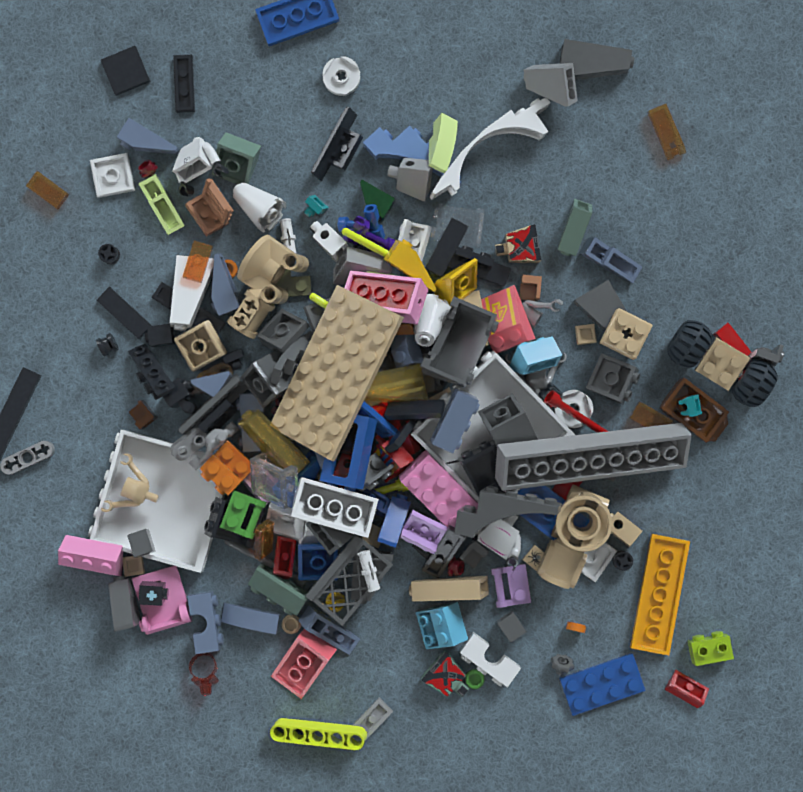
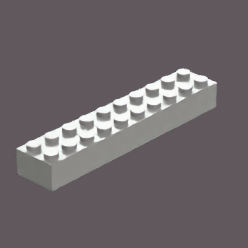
[495,423,692,491]

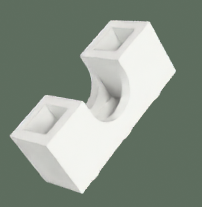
[459,632,521,688]

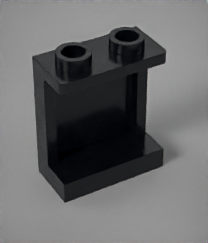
[458,440,502,497]
[204,497,264,548]

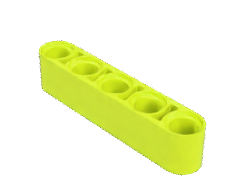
[270,718,367,750]

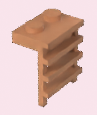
[185,178,234,237]

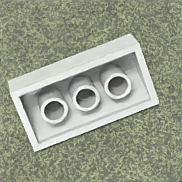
[291,477,379,538]

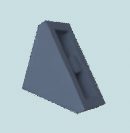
[191,371,232,397]

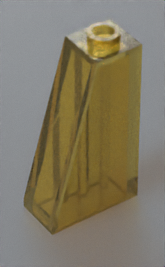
[365,364,428,402]
[238,409,310,475]

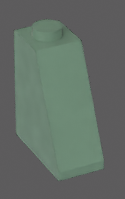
[558,199,592,256]

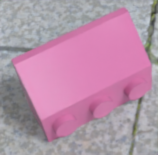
[58,535,123,576]

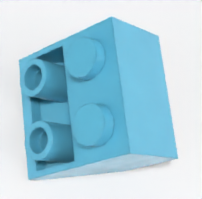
[509,336,562,375]
[416,602,468,649]

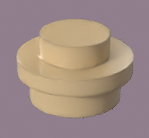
[282,615,301,634]

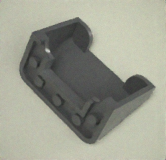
[420,296,499,388]

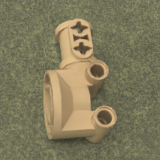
[227,235,309,339]
[537,485,612,589]

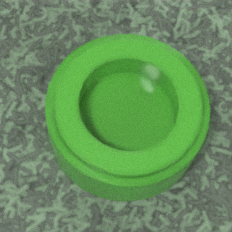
[465,669,485,689]

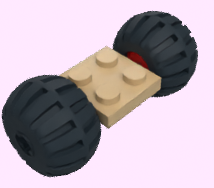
[667,320,778,407]

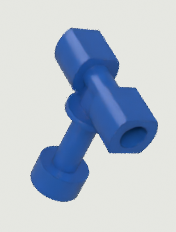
[338,204,385,239]

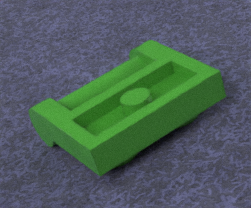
[220,490,267,539]

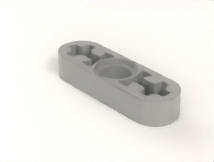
[0,441,55,474]

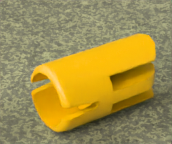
[326,592,345,612]

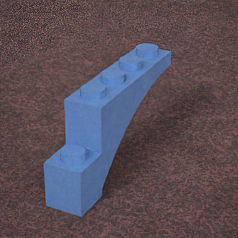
[363,126,461,185]

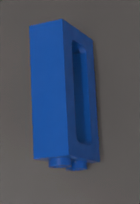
[320,415,377,492]

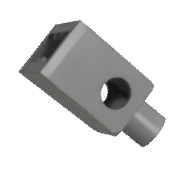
[387,158,433,201]

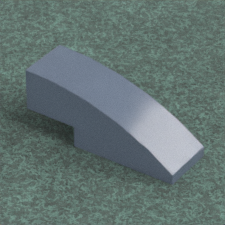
[579,237,642,283]
[221,603,281,634]

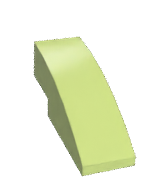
[429,113,458,173]
[139,174,185,235]

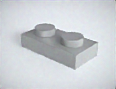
[353,697,393,738]

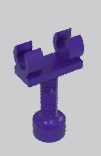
[343,216,395,251]

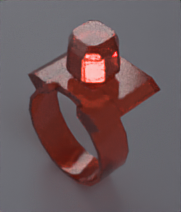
[189,653,219,696]

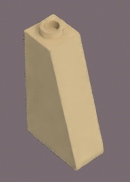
[409,575,489,601]

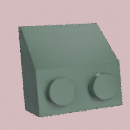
[212,132,261,184]

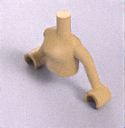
[101,453,159,512]

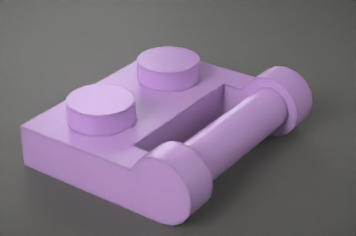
[491,564,531,608]

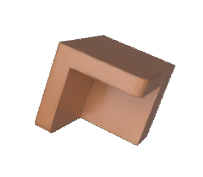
[519,275,542,301]

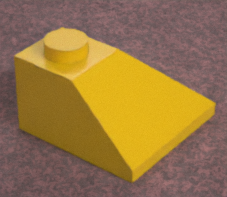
[434,258,478,305]

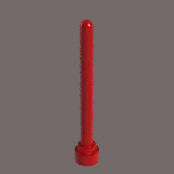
[544,390,608,433]

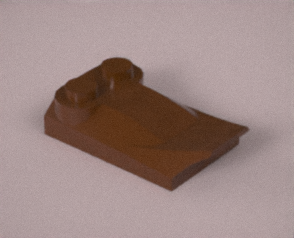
[660,377,729,443]

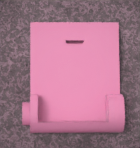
[132,566,193,635]

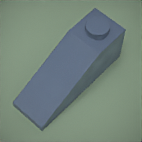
[117,118,180,155]
[211,253,242,316]
[391,334,423,369]
[298,605,360,655]

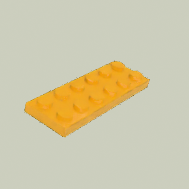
[630,534,690,656]

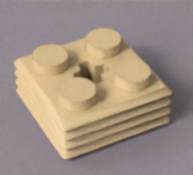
[600,308,652,360]
[174,320,227,372]

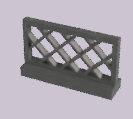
[178,373,249,434]
[306,535,393,626]

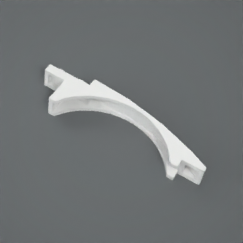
[430,98,550,200]

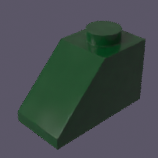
[360,180,395,221]

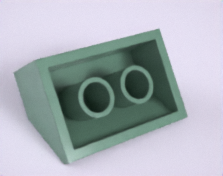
[248,563,308,616]

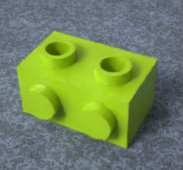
[687,631,734,666]

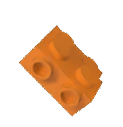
[200,440,256,495]

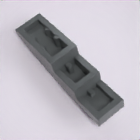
[270,330,313,385]

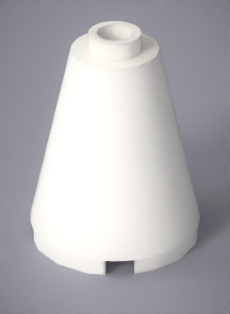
[233,183,286,232]
[414,294,451,347]

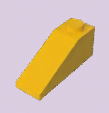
[383,239,436,292]

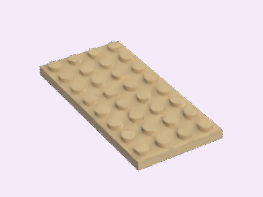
[270,285,404,461]

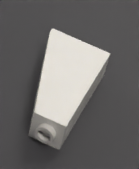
[170,255,214,331]

